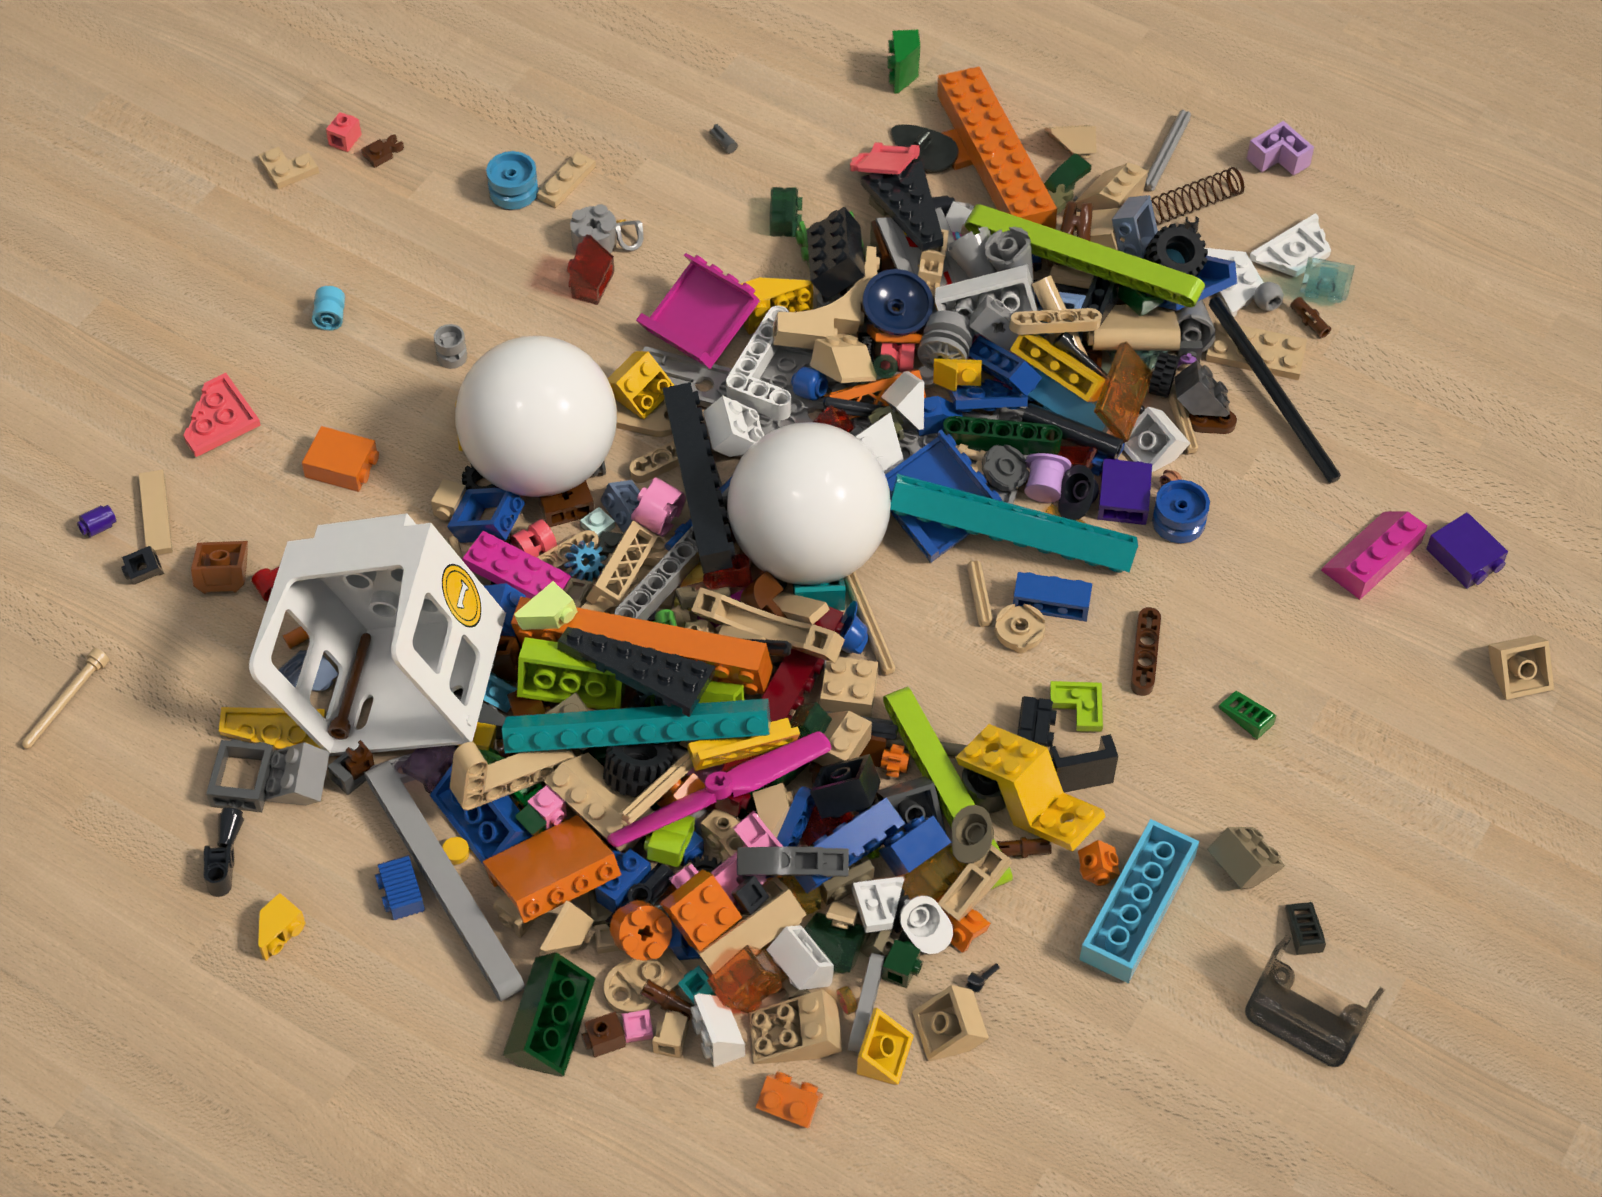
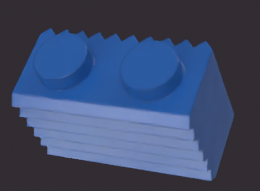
[375,855,425,920]

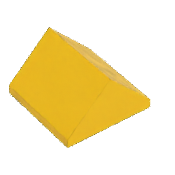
[857,1008,914,1085]

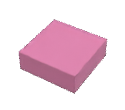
[622,1010,653,1043]

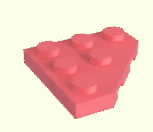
[183,373,261,457]

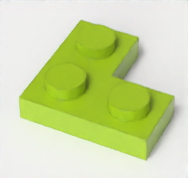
[1050,681,1103,732]

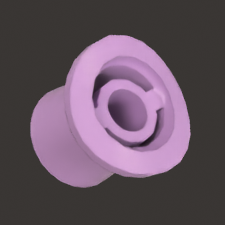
[1024,453,1071,503]

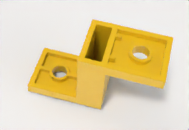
[956,724,1106,852]

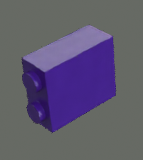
[1097,459,1152,525]
[1426,512,1508,589]

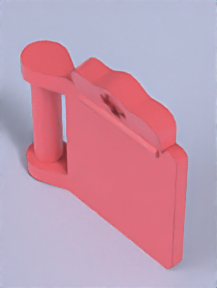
[850,142,920,175]

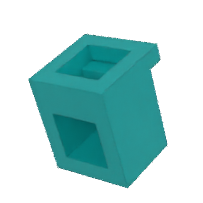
[678,965,725,1004]

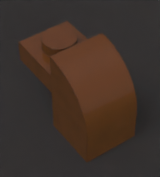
[740,571,788,619]
[491,636,521,683]

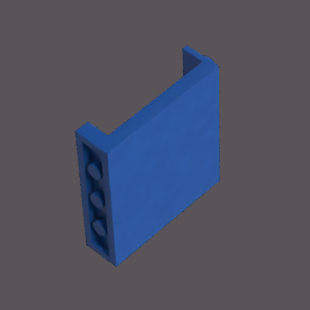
[885,430,1002,563]

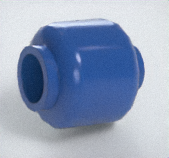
[791,367,828,401]

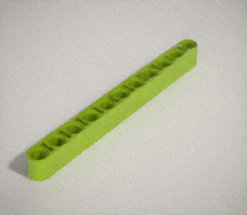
[964,204,1205,308]

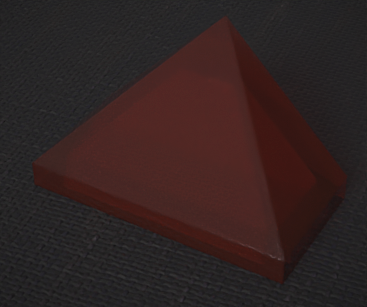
[1057,446,1097,468]

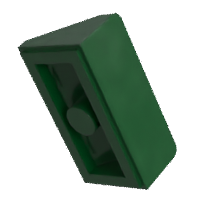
[1118,284,1164,316]

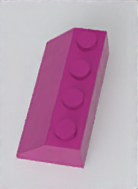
[1321,511,1427,600]

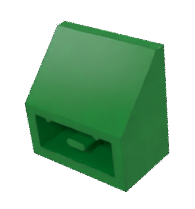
[887,29,920,94]

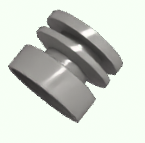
[918,310,975,370]

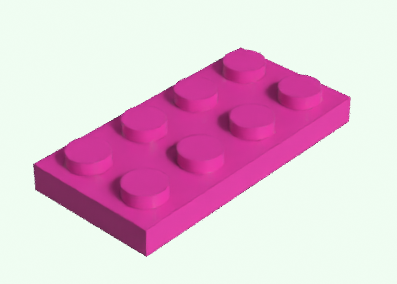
[462,531,572,599]

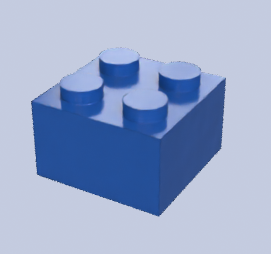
[878,815,951,877]

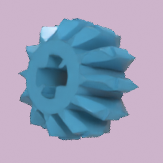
[564,540,607,582]

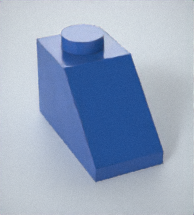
[917,396,963,436]

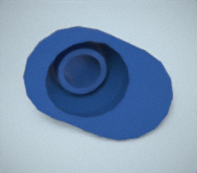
[841,601,868,654]

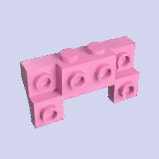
[669,811,783,906]

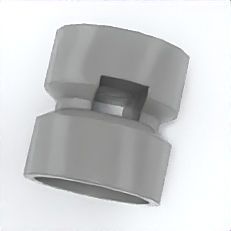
[434,324,467,369]

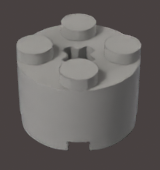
[570,204,618,259]

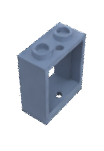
[1112,195,1158,259]

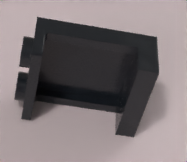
[1049,734,1118,793]

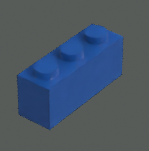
[1013,572,1093,622]

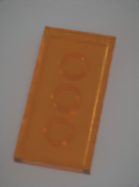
[1094,341,1153,443]

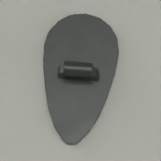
[891,124,959,172]

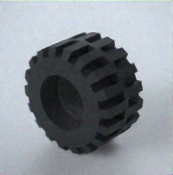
[1143,224,1208,277]
[603,743,673,798]

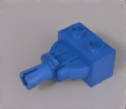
[595,849,651,913]

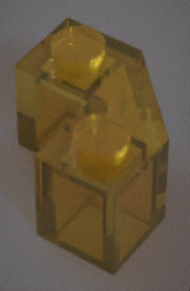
[902,845,968,900]

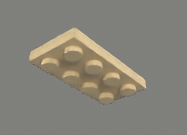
[1205,320,1307,380]

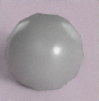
[1254,282,1284,311]

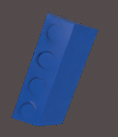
[430,765,533,866]

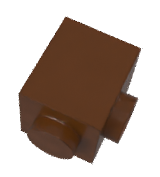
[581,1011,626,1058]

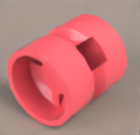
[880,342,916,372]
[510,519,557,557]

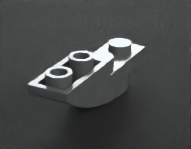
[737,847,849,877]

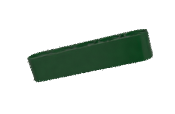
[943,416,1062,455]

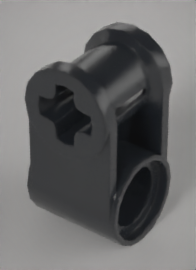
[203,844,235,897]

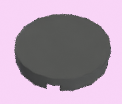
[982,445,1029,492]

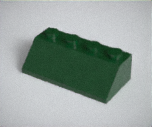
[503,952,596,1077]

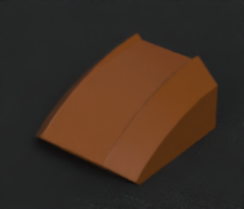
[191,541,248,594]

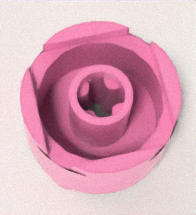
[631,477,686,537]

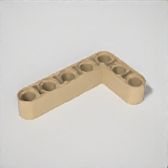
[450,742,575,810]

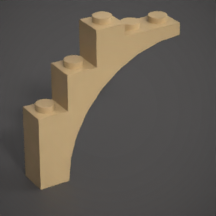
[773,246,880,349]

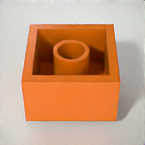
[660,869,743,951]

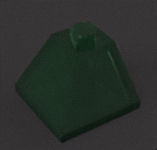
[805,912,867,973]

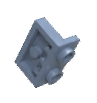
[601,480,640,533]

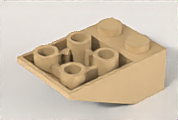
[749,989,843,1064]

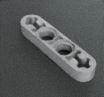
[848,953,885,1053]

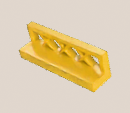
[687,718,800,771]

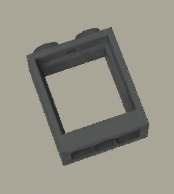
[206,739,274,813]

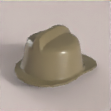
[952,805,994,864]

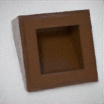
[859,735,886,768]

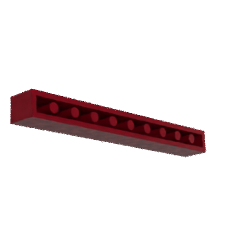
[709,606,845,817]

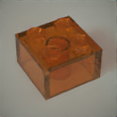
[707,945,788,1013]

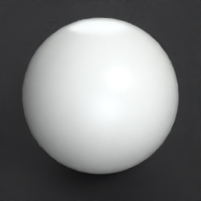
[455,335,617,497]
[727,422,891,586]

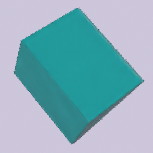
[793,578,846,611]

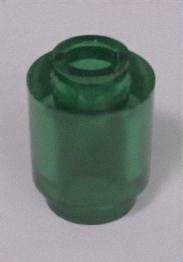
[873,353,898,378]

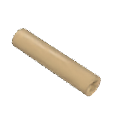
[1031,275,1088,361]

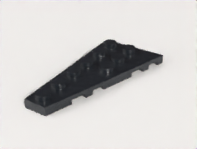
[861,161,943,252]
[558,627,716,717]

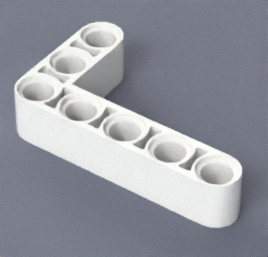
[726,306,791,420]

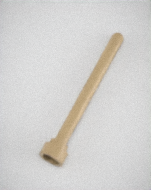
[22,648,110,749]

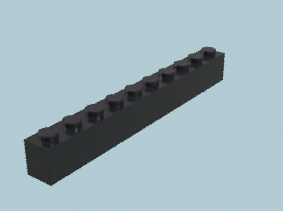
[662,382,736,574]

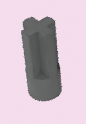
[709,124,738,154]

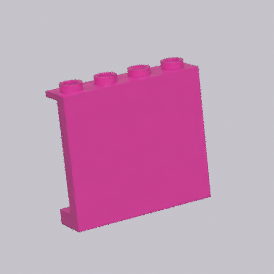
[636,253,760,369]

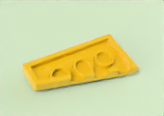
[219,707,326,750]

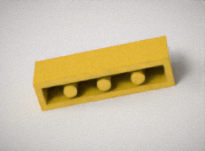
[1010,334,1108,402]

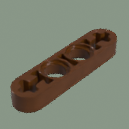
[1131,607,1161,696]

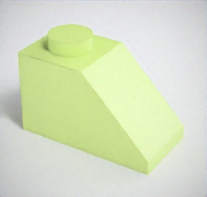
[514,581,578,630]

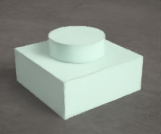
[580,507,615,539]

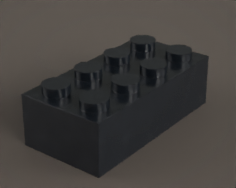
[807,206,865,300]

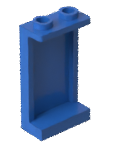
[1159,256,1238,311]

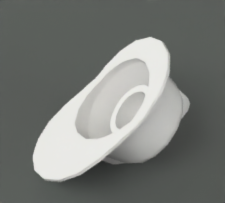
[900,895,953,954]

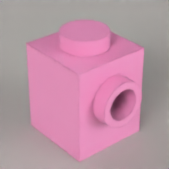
[527,785,567,830]

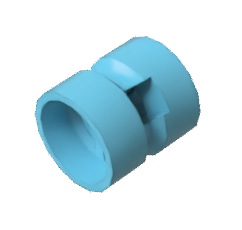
[312,286,345,330]

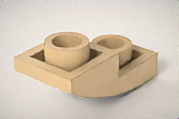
[826,901,860,929]

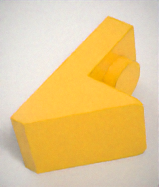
[933,359,982,391]

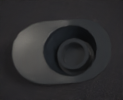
[1058,465,1099,521]

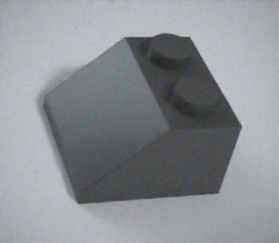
[877,776,946,833]

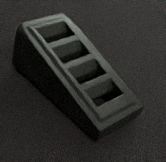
[1285,902,1326,955]

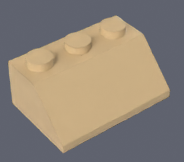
[1076,162,1148,210]

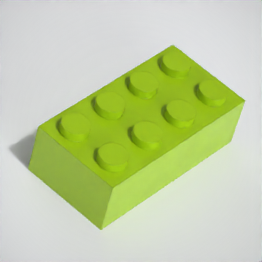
[517,637,626,710]

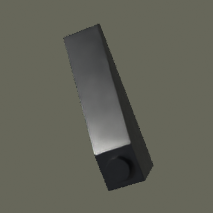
[1082,275,1120,326]

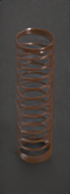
[1151,167,1245,225]

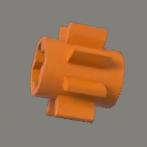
[881,744,910,778]

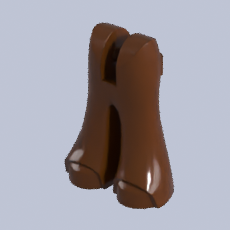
[1049,201,1092,266]

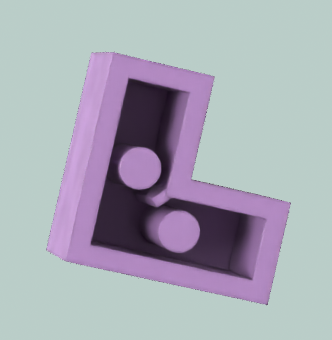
[1247,121,1314,176]

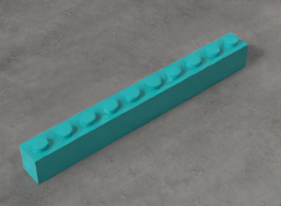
[890,474,1138,573]
[502,699,771,753]

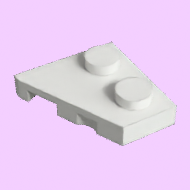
[852,876,904,933]

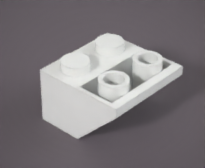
[703,396,764,457]
[766,925,834,990]
[691,994,745,1067]

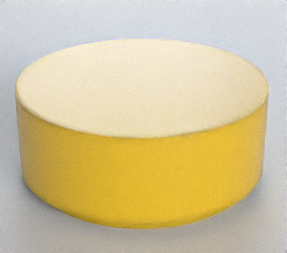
[442,837,470,865]

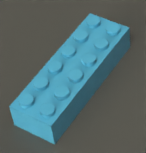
[1079,819,1199,984]

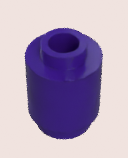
[77,505,117,538]

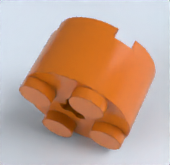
[610,900,672,961]

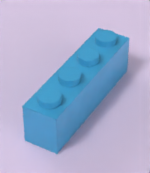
[1027,365,1118,433]

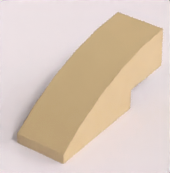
[938,845,1012,921]

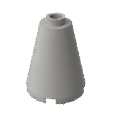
[946,227,998,279]
[984,227,1033,281]
[1175,299,1216,352]

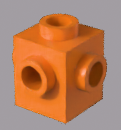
[1078,840,1120,886]

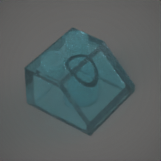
[1300,257,1355,303]

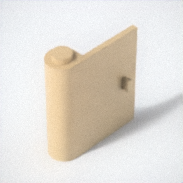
[1087,304,1181,351]

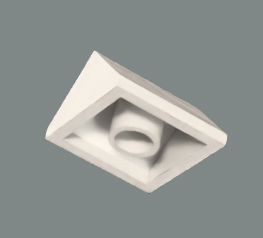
[881,371,924,430]

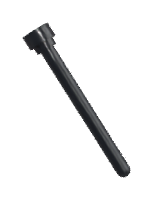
[1053,332,1145,414]

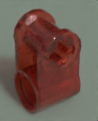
[703,554,752,589]

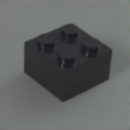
[810,754,881,819]

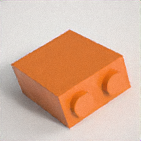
[302,426,379,492]

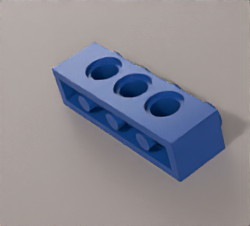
[968,336,1042,396]

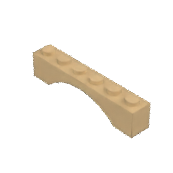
[691,587,845,663]

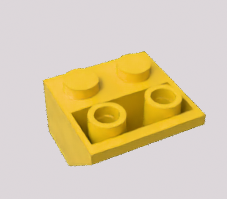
[607,351,675,419]

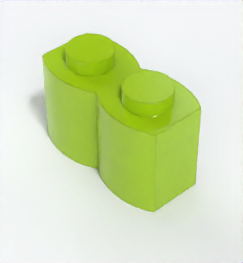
[644,816,695,867]

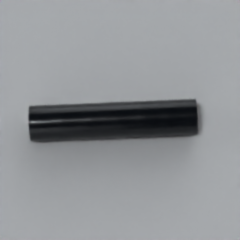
[1022,403,1124,460]

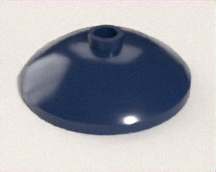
[862,269,934,336]

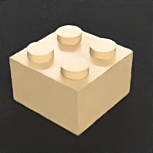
[820,657,878,717]

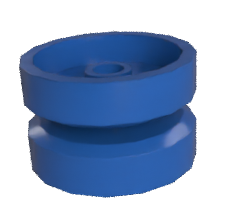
[1152,479,1210,544]

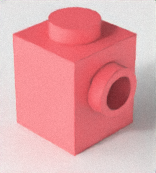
[326,112,362,152]

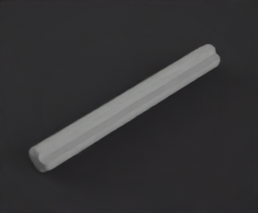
[1144,110,1191,191]

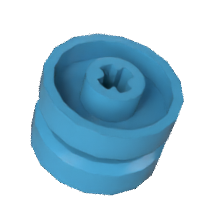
[486,151,538,210]

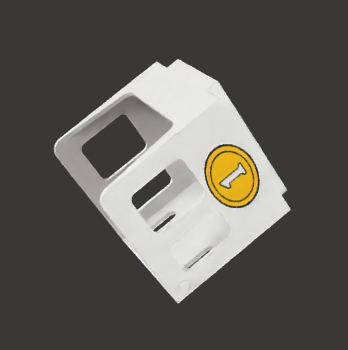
[249,513,506,757]

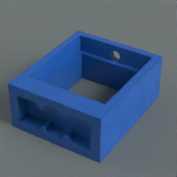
[447,488,525,543]

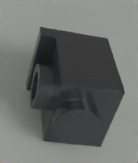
[121,546,164,584]

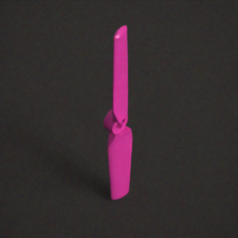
[607,731,831,847]

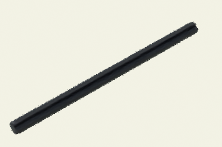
[1209,296,1341,483]

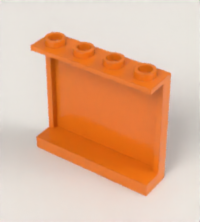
[483,815,621,923]

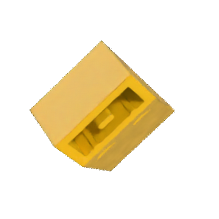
[741,277,813,335]

